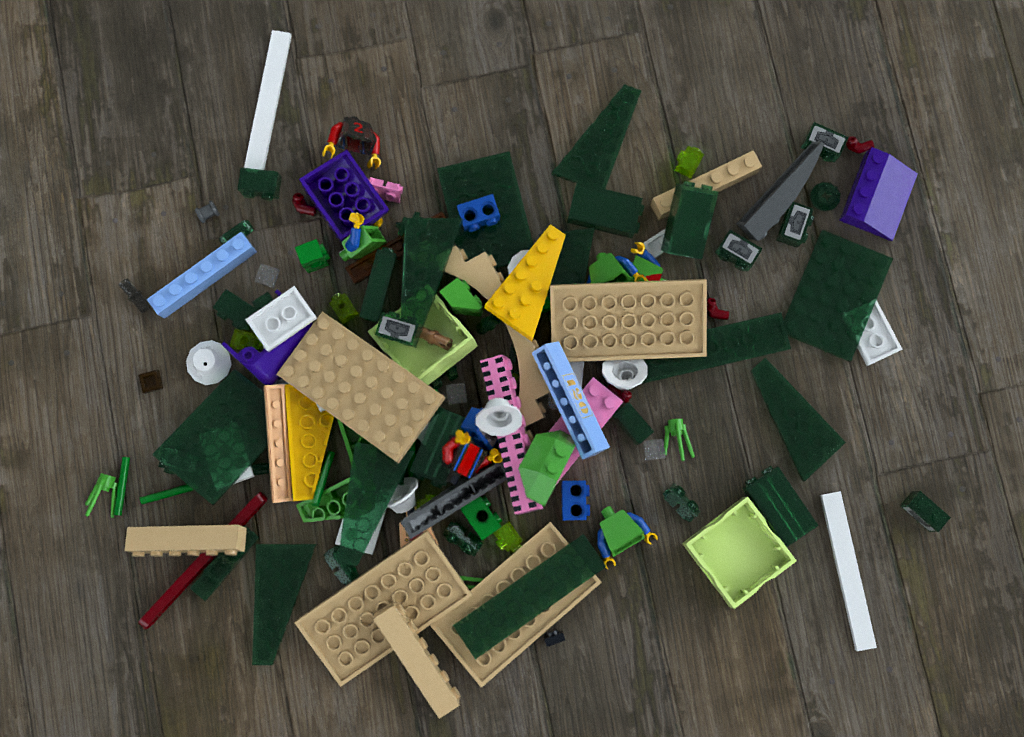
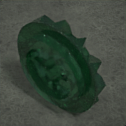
[810,181,841,211]

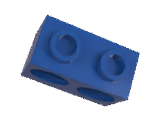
[456,194,500,232]
[561,481,590,520]

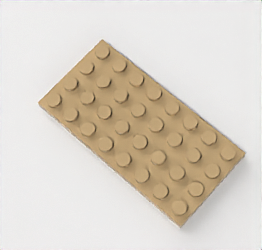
[550,279,707,362]
[276,311,446,463]
[430,522,602,688]
[294,530,472,687]

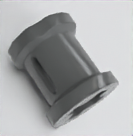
[195,200,220,224]

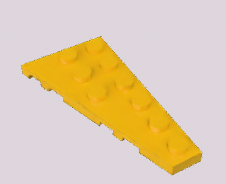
[484,224,566,342]
[285,384,334,502]

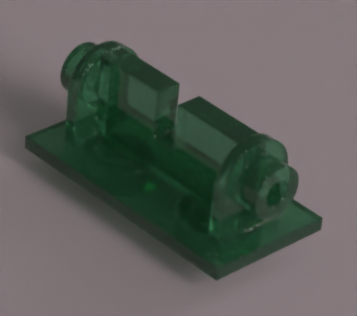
[662,483,700,522]
[443,521,483,557]
[323,545,360,586]

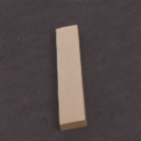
[264,384,293,503]

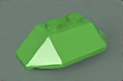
[518,430,575,506]

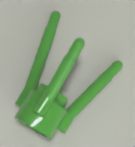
[663,419,695,461]
[85,473,118,518]

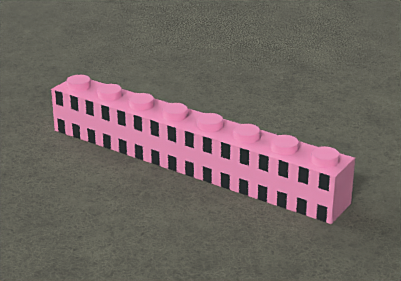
[480,354,543,514]

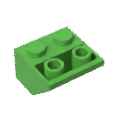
[439,277,483,317]

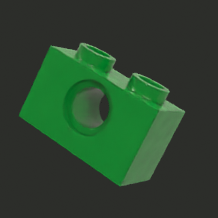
[295,239,330,273]
[460,495,502,540]

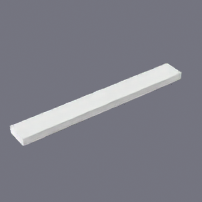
[244,30,291,175]
[820,491,877,651]

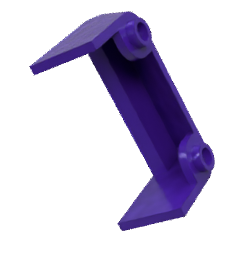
[221,289,313,385]

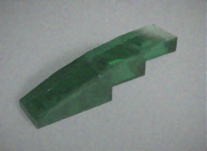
[190,525,259,602]

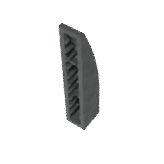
[736,141,824,241]
[400,460,507,539]

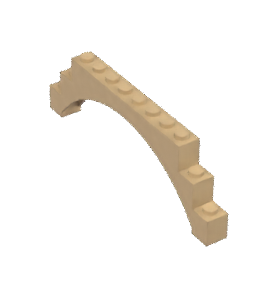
[407,240,550,447]

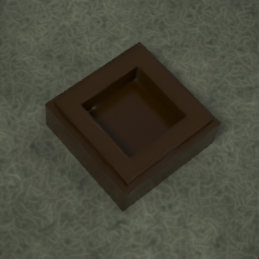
[139,370,163,394]

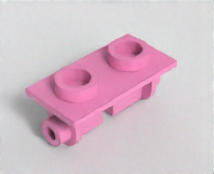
[368,177,403,203]

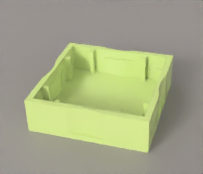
[367,285,478,385]
[682,497,797,609]

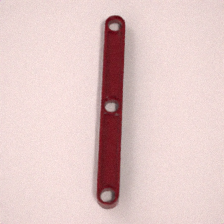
[138,492,268,630]

